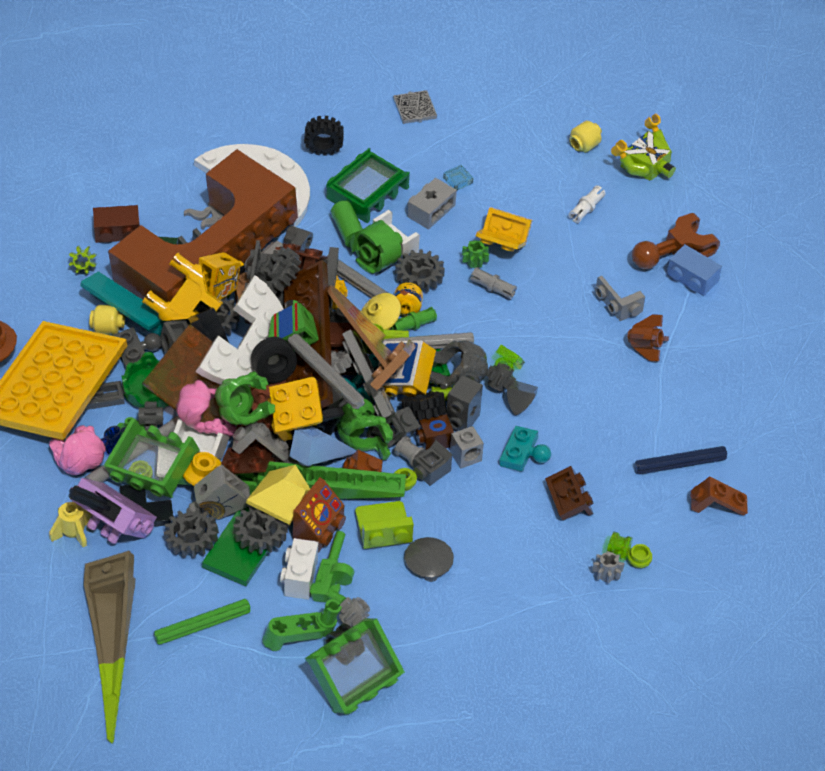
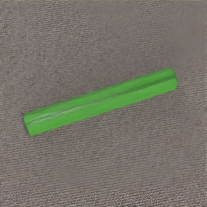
[154,599,251,645]

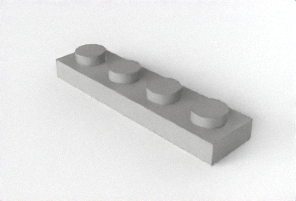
[343,329,395,420]

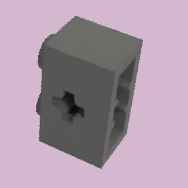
[446,375,483,431]

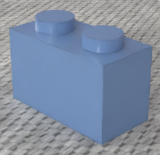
[667,245,722,296]

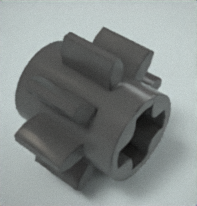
[486,362,516,391]
[138,402,163,431]

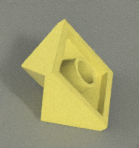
[246,465,310,525]

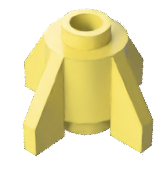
[49,502,92,548]

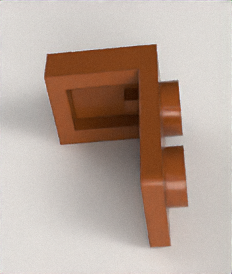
[690,476,748,516]

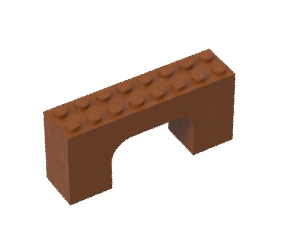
[108,149,298,321]

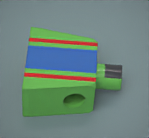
[268,300,318,357]

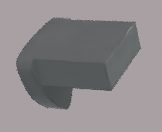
[507,381,538,415]

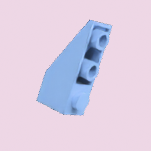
[290,426,356,467]

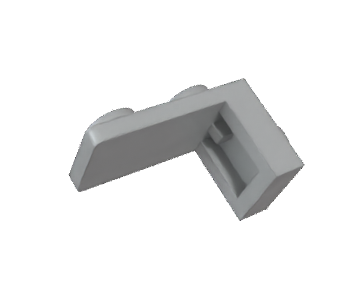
[595,276,645,321]
[232,422,289,462]

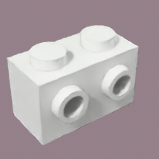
[280,538,318,600]

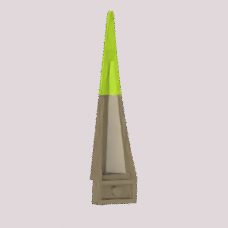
[84,551,136,744]

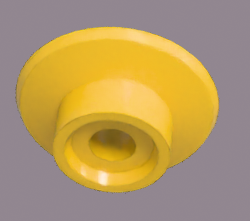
[183,452,222,486]

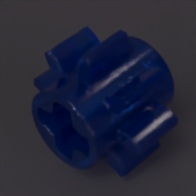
[101,426,126,455]

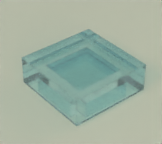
[443,165,474,190]

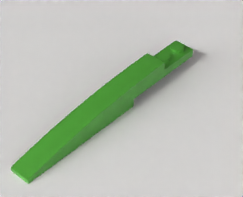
[159,461,406,499]

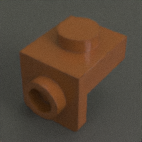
[343,450,383,472]

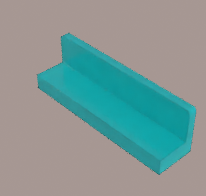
[80,271,167,336]

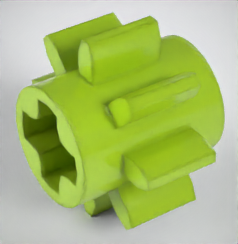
[69,245,97,274]

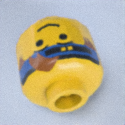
[394,282,423,316]

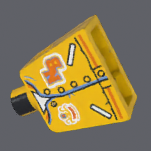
[198,253,245,300]

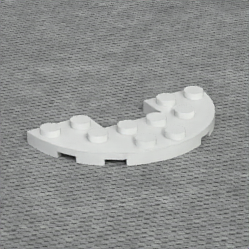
[194,144,310,227]
[195,275,284,387]

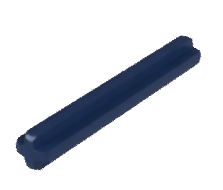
[635,446,727,474]

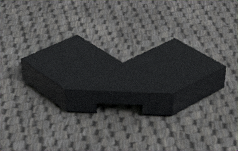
[120,485,173,527]

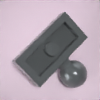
[112,327,161,368]

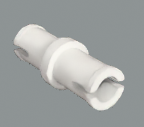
[569,185,606,223]

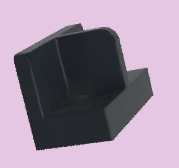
[188,307,229,356]

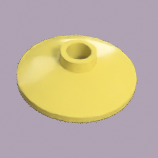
[361,293,401,330]

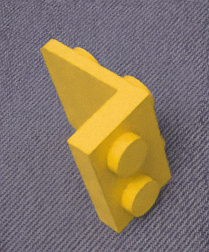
[475,207,533,252]
[268,377,323,441]

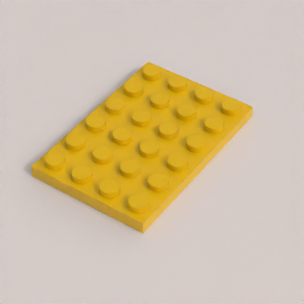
[0,321,128,440]

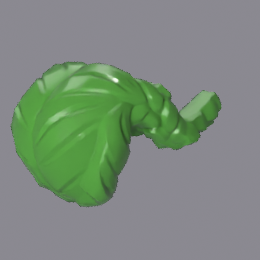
[215,371,275,425]
[337,398,393,460]

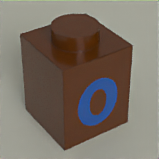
[416,414,454,450]

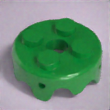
[121,352,182,408]

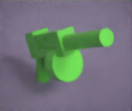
[310,531,355,604]

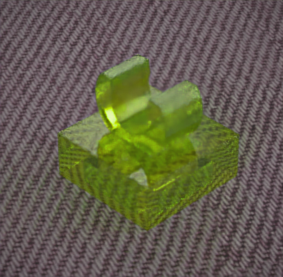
[494,345,525,369]

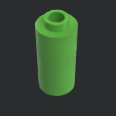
[331,201,363,248]

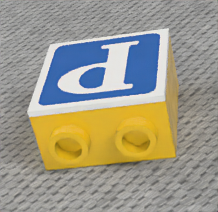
[378,340,436,397]

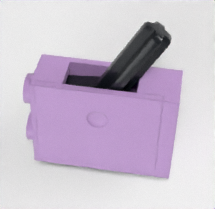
[69,478,157,544]

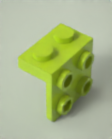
[355,501,414,549]

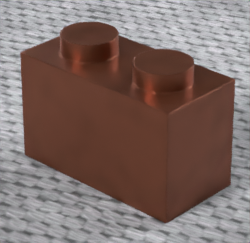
[93,205,140,243]

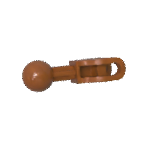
[631,213,720,270]

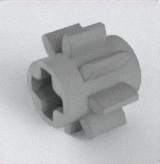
[592,551,624,583]
[339,597,370,627]

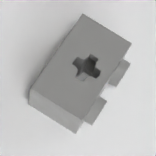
[407,178,457,230]

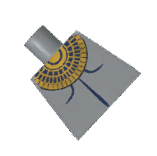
[189,464,250,519]

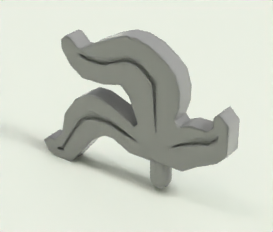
[184,202,225,230]

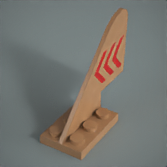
[327,285,416,390]

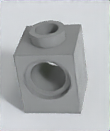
[450,426,484,469]

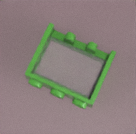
[104,418,200,498]
[305,618,405,715]

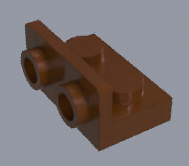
[545,466,594,520]

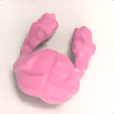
[176,380,237,436]
[49,425,106,475]

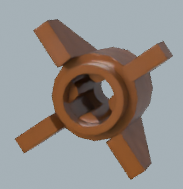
[628,314,669,361]

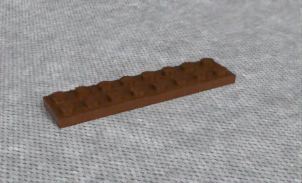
[284,260,333,408]

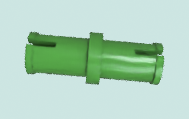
[391,307,437,331]

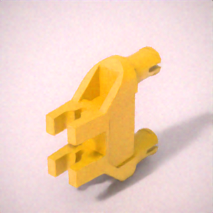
[142,253,223,321]

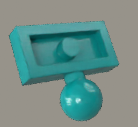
[499,426,551,472]

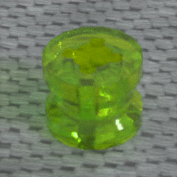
[606,531,633,561]

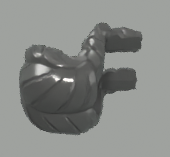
[429,340,488,389]

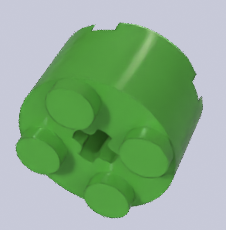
[350,220,403,273]

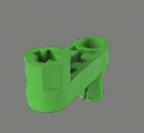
[262,599,342,651]

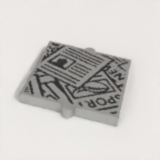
[393,90,437,124]

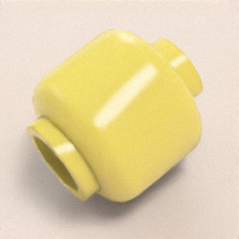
[569,120,602,153]
[89,305,125,335]

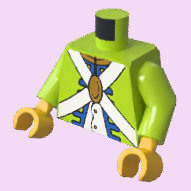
[611,114,676,180]

